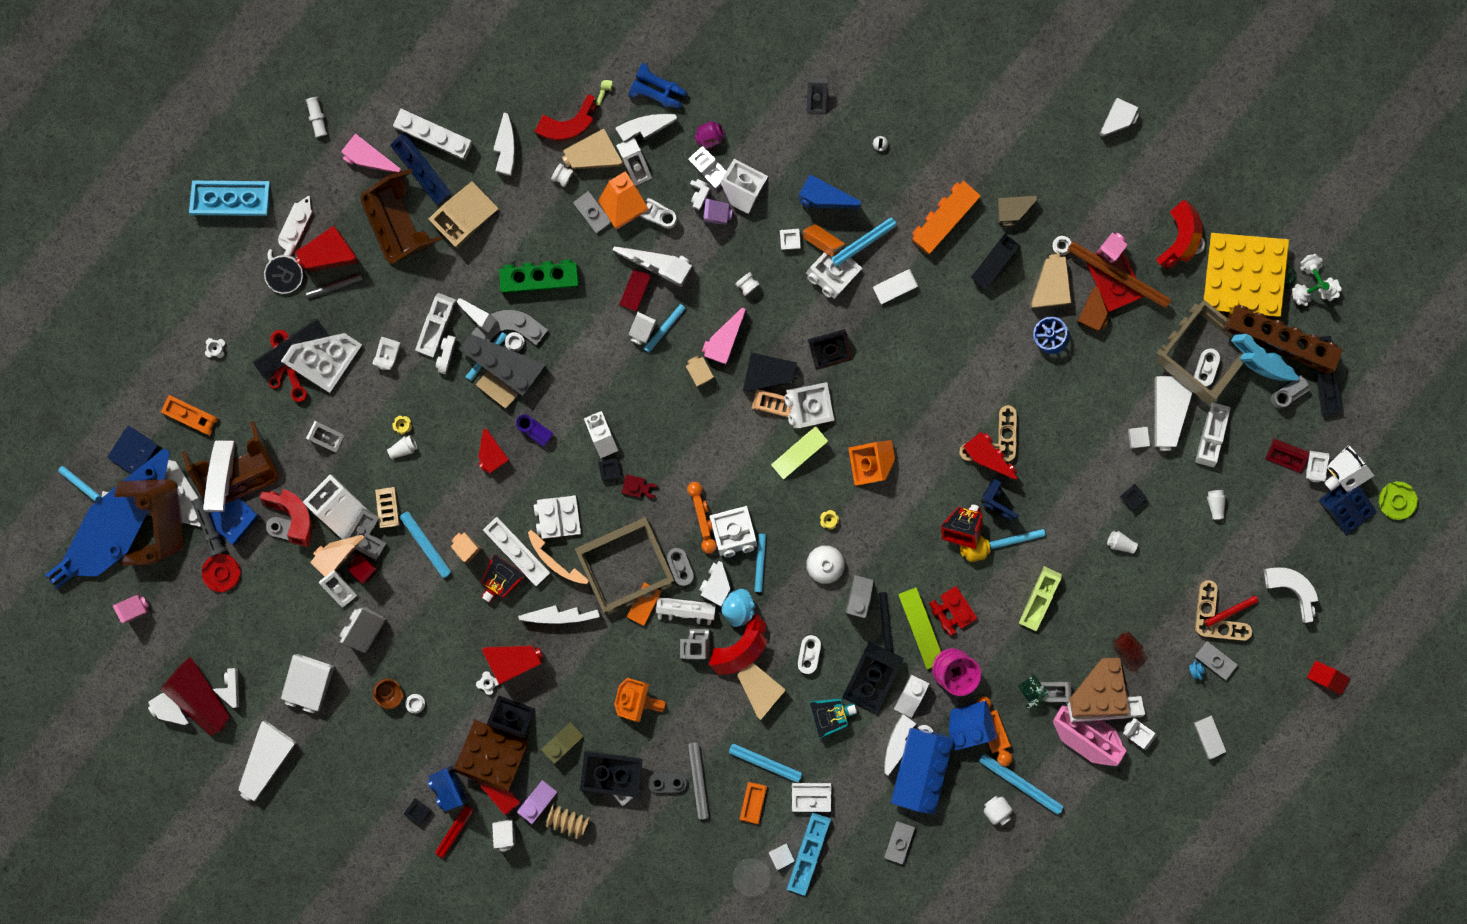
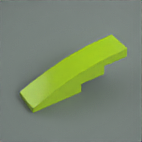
[898,587,941,669]

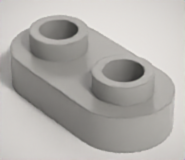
[266,517,291,540]
[667,548,693,586]

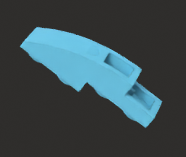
[1231,334,1300,381]

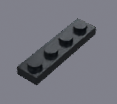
[253,318,328,378]
[1315,336,1342,415]

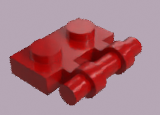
[929,586,977,636]

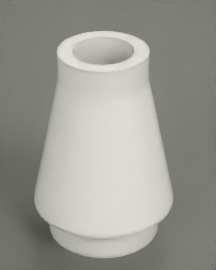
[387,435,418,459]
[1207,490,1226,519]
[1107,531,1138,554]

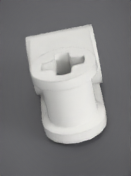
[640,198,677,229]

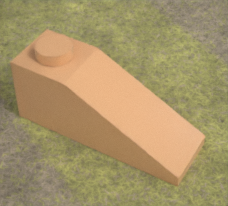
[451,532,482,563]
[310,535,365,577]

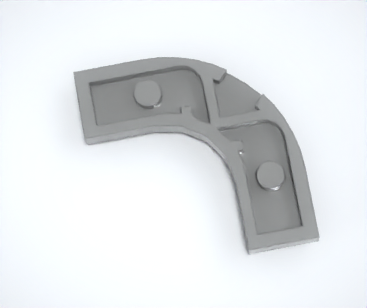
[472,310,548,345]

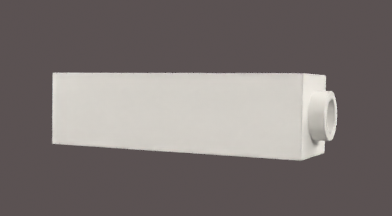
[1155,376,1196,451]
[238,720,297,801]

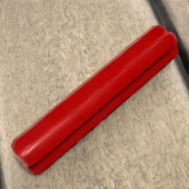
[435,805,474,858]

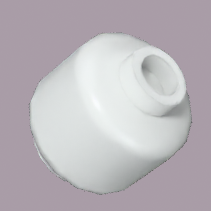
[984,796,1013,825]

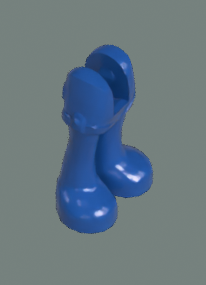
[627,62,687,109]

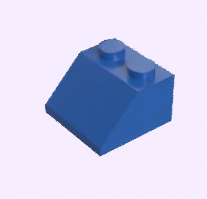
[949,700,998,751]

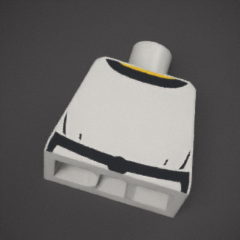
[1324,445,1374,492]

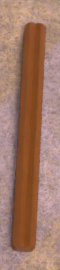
[1067,242,1171,308]

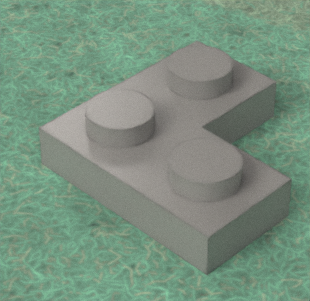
[342,507,386,560]

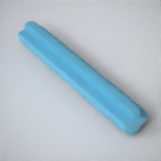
[831,218,897,266]
[400,512,451,578]
[729,744,802,782]

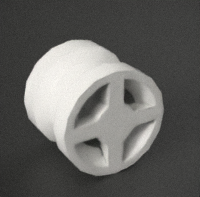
[551,163,574,187]
[736,272,760,296]

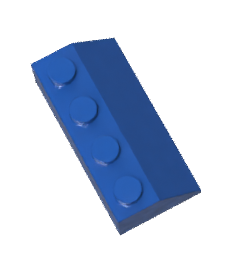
[891,728,954,814]

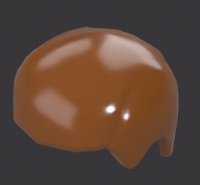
[373,678,403,709]

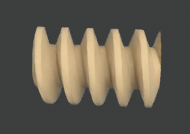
[546,804,590,839]

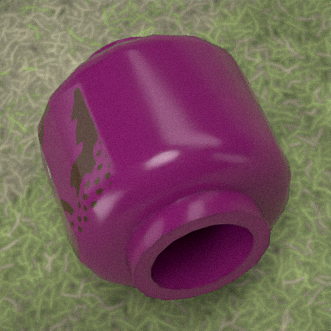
[695,121,725,149]

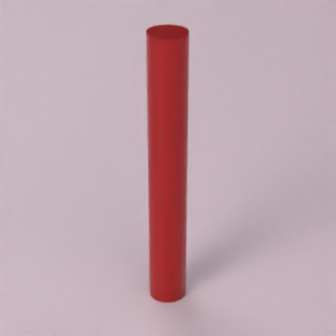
[1205,595,1259,627]

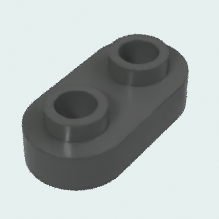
[648,773,687,793]

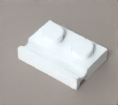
[792,783,831,812]

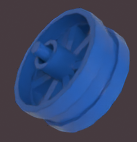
[1033,317,1070,354]

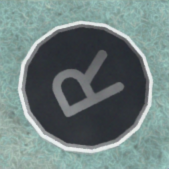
[264,255,303,294]

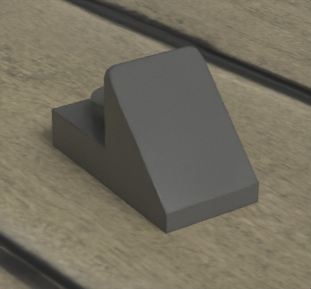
[807,78,827,114]

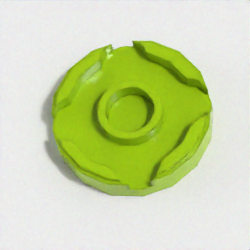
[1378,481,1418,520]

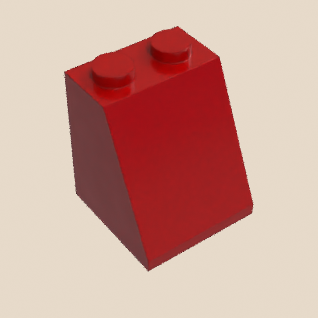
[295,226,359,271]
[482,645,544,684]

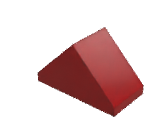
[1307,660,1350,695]

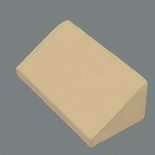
[476,371,519,409]

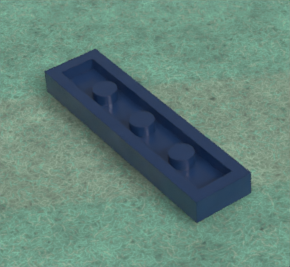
[390,132,451,206]

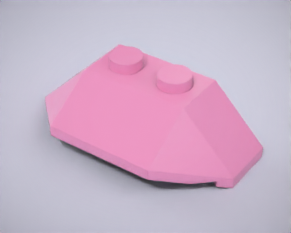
[1053,706,1126,766]

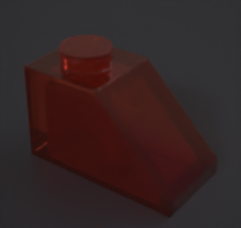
[1111,631,1143,661]

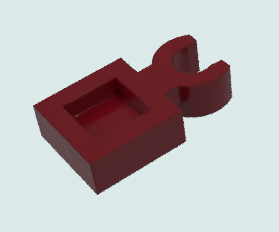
[622,474,657,498]

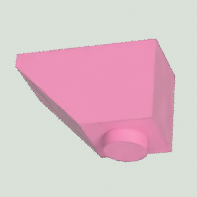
[1096,232,1128,264]
[113,595,150,623]

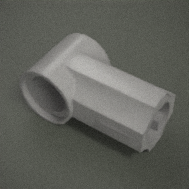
[1271,376,1310,408]

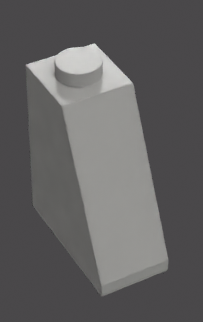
[845,575,873,618]

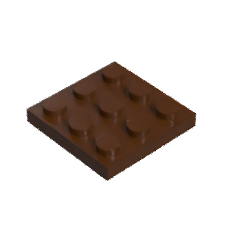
[453,720,529,793]

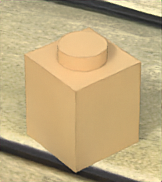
[686,356,714,387]

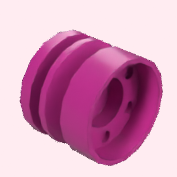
[932,648,981,696]

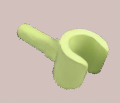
[596,80,612,106]

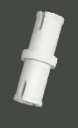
[306,97,327,137]

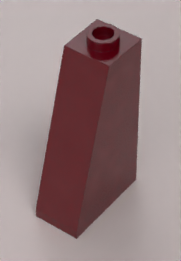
[160,657,230,736]

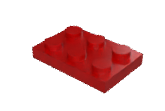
[1085,250,1144,312]

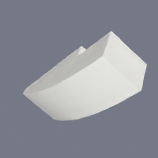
[493,113,515,177]
[616,114,677,142]
[415,293,456,357]
[1195,402,1231,468]
[884,714,916,775]

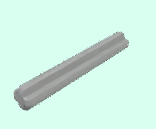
[688,742,708,820]

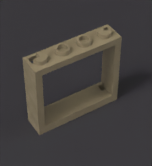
[1155,300,1243,405]
[575,517,675,614]

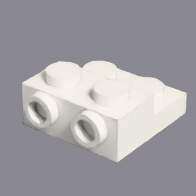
[806,250,862,299]
[784,382,834,428]
[534,495,581,539]
[710,506,757,558]

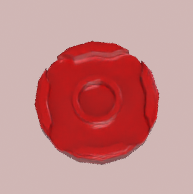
[202,553,241,592]

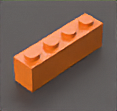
[912,180,981,255]

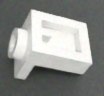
[690,179,710,211]

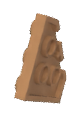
[1069,658,1129,717]

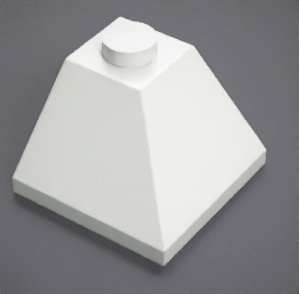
[720,159,768,214]

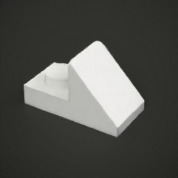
[319,570,357,608]
[213,668,239,708]

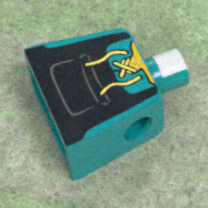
[810,698,857,738]

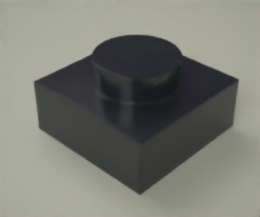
[598,458,621,481]
[1119,484,1147,511]
[404,798,431,825]

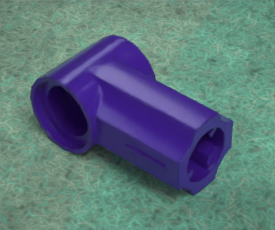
[516,414,553,447]

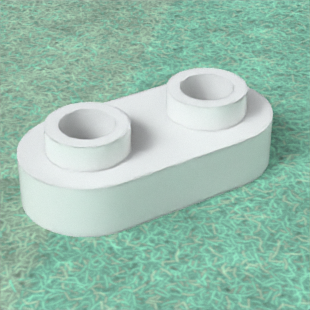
[435,335,456,375]
[1194,349,1220,387]
[798,635,821,674]

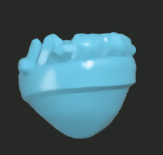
[722,589,756,627]

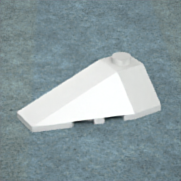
[613,246,692,287]

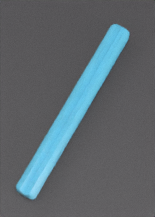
[979,754,1064,815]

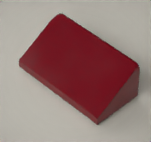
[619,269,651,312]
[1265,438,1309,473]

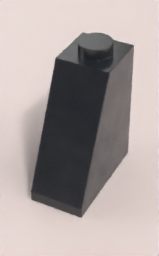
[971,234,1020,289]
[743,352,799,392]

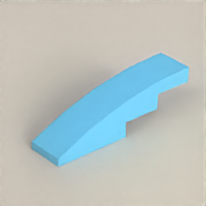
[787,812,831,896]

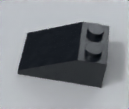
[842,641,904,714]
[580,750,643,798]

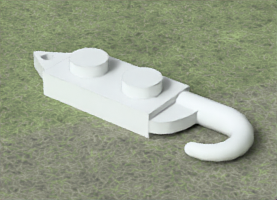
[267,196,313,261]

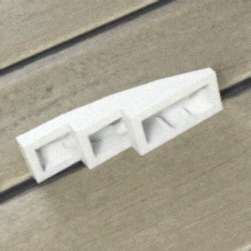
[203,441,235,512]
[519,605,600,623]

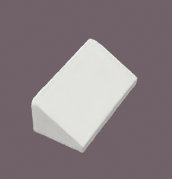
[1194,716,1226,760]

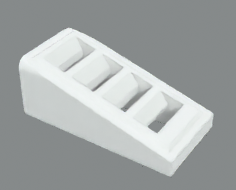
[457,298,496,332]

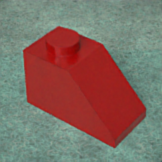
[478,428,510,474]

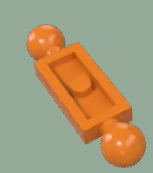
[687,482,717,554]
[976,696,1013,767]

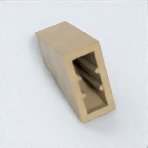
[562,129,623,170]
[1030,254,1071,308]
[737,663,785,720]

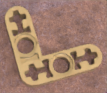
[959,405,1017,462]
[1195,580,1252,640]

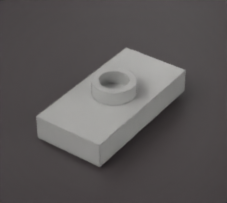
[573,191,611,234]
[1195,641,1237,680]
[884,821,915,864]

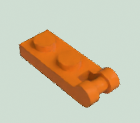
[161,395,219,436]

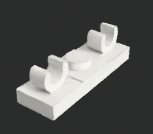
[656,597,716,625]

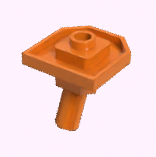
[614,678,665,722]

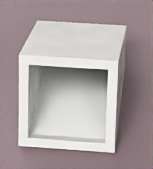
[281,654,335,713]

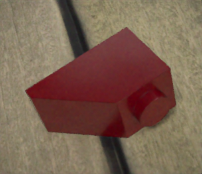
[347,554,379,584]

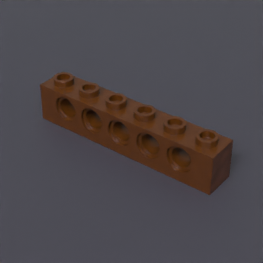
[1223,305,1343,375]

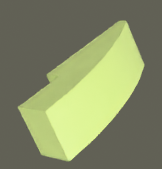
[771,426,828,479]
[1019,566,1062,631]

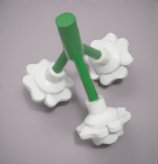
[1292,254,1342,306]

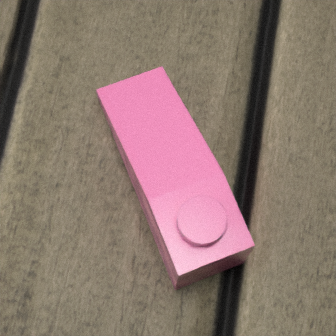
[341,134,402,173]
[702,308,746,365]

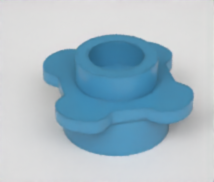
[1189,660,1205,680]

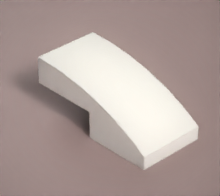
[689,146,726,190]
[873,269,918,304]

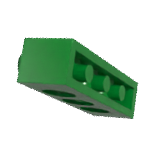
[499,260,579,294]

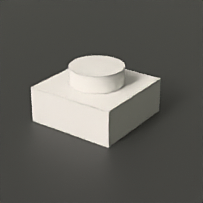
[780,229,801,250]

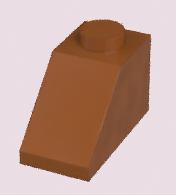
[1077,286,1108,332]

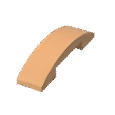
[528,530,589,584]

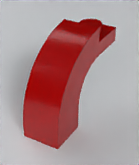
[534,94,597,141]
[1156,200,1202,269]
[260,489,312,547]
[709,614,768,675]

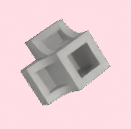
[680,629,710,659]

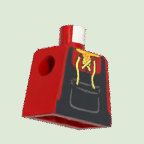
[941,505,984,549]
[481,554,525,603]

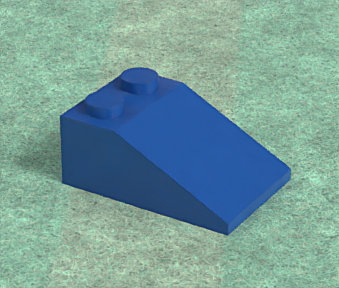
[798,174,861,209]
[427,765,467,811]

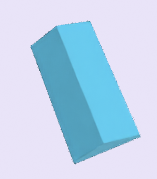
[189,181,270,216]

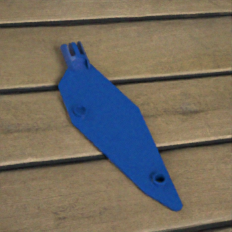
[45,449,170,589]

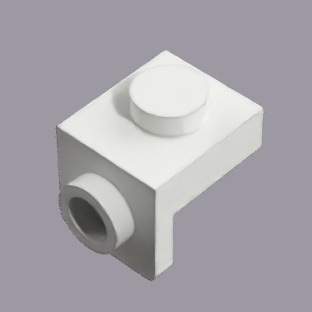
[372,337,400,370]
[1306,451,1329,483]
[1123,718,1157,750]

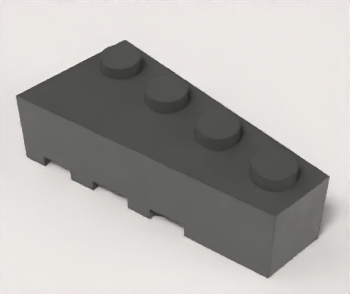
[459,334,546,396]

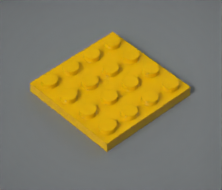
[1204,233,1289,317]

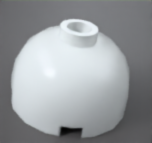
[806,546,845,584]

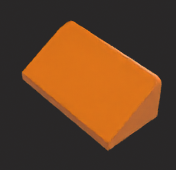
[803,224,846,257]

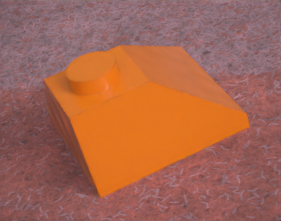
[598,171,649,230]
[848,440,895,486]

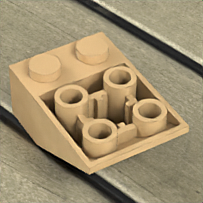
[429,181,498,249]

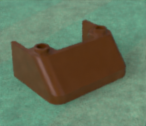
[361,169,442,264]
[182,421,278,504]
[114,479,185,565]

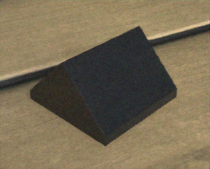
[807,329,853,370]
[486,695,535,738]

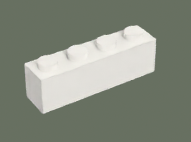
[393,109,473,161]

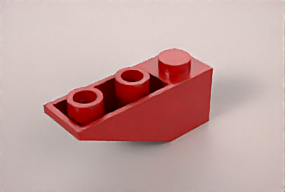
[962,432,1017,480]

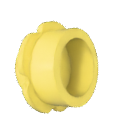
[393,416,412,435]
[820,510,839,529]

